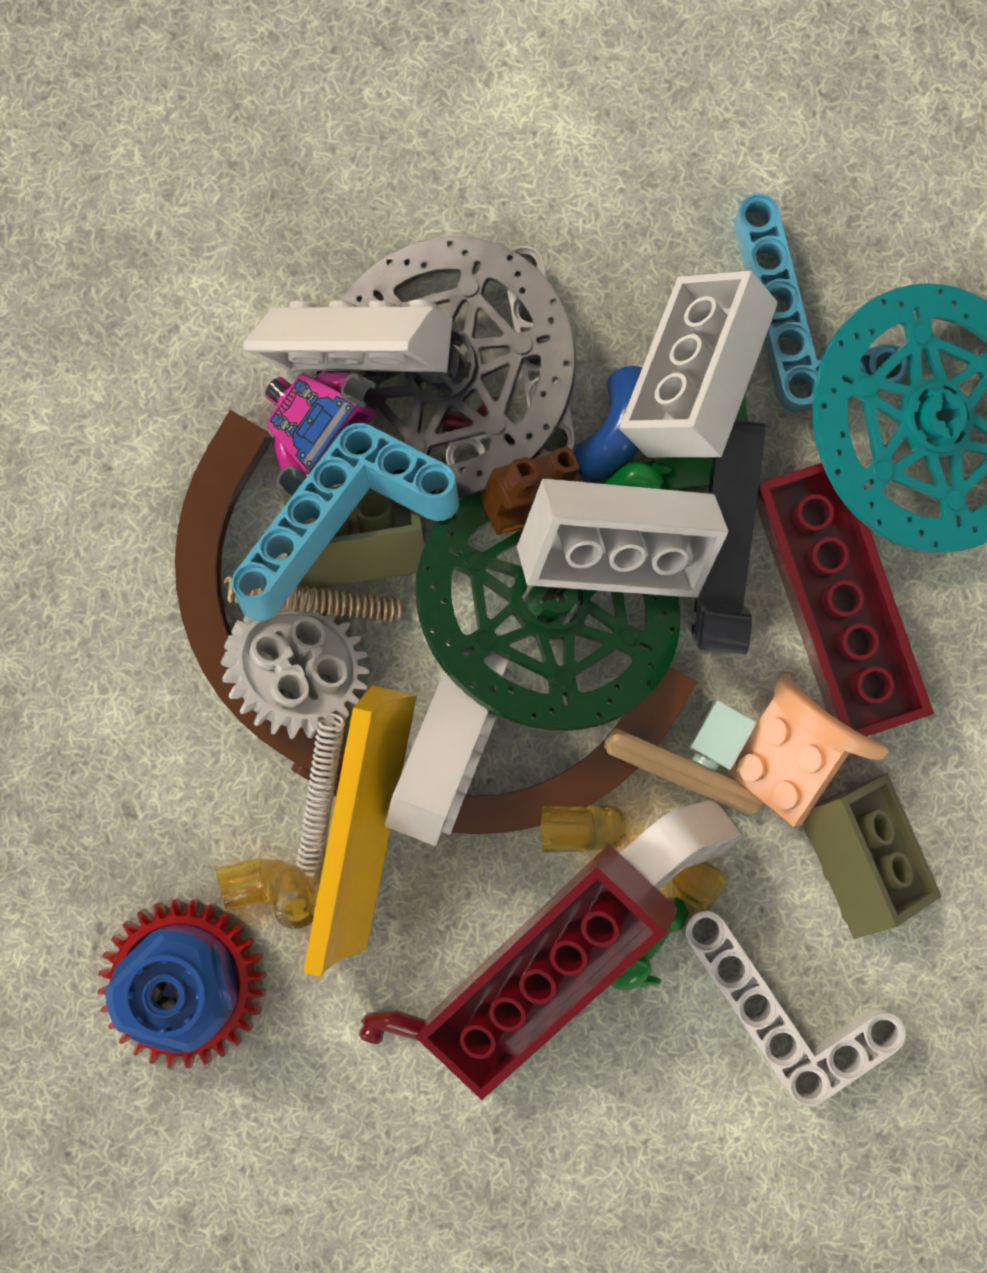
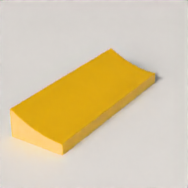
[303,685,417,977]

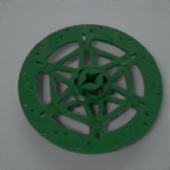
[415,493,680,731]

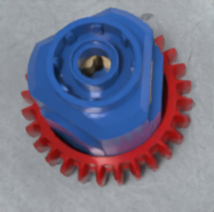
[97,899,267,1068]

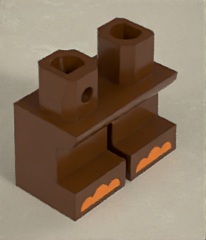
[479,447,582,535]

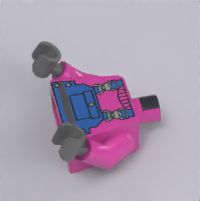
[265,371,377,497]

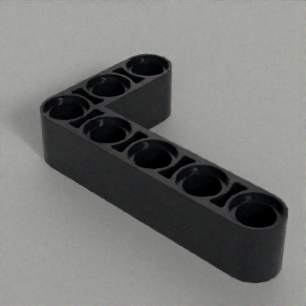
[692,420,765,655]

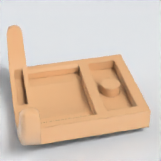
[726,672,889,827]

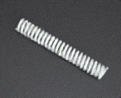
[295,713,345,882]

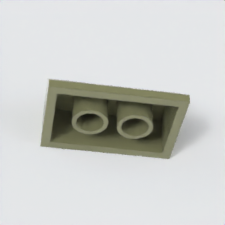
[283,487,427,591]
[803,773,942,939]

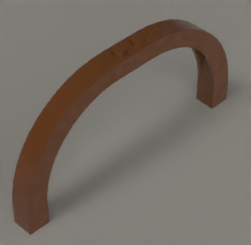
[175,410,697,834]

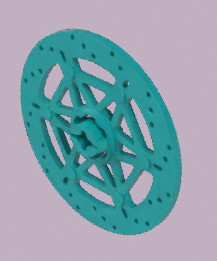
[813,283,987,553]

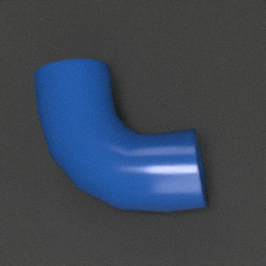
[573,366,642,483]

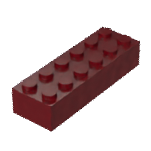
[756,462,934,737]
[415,844,678,1100]

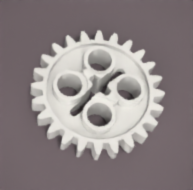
[221,597,370,739]

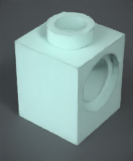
[687,700,757,772]

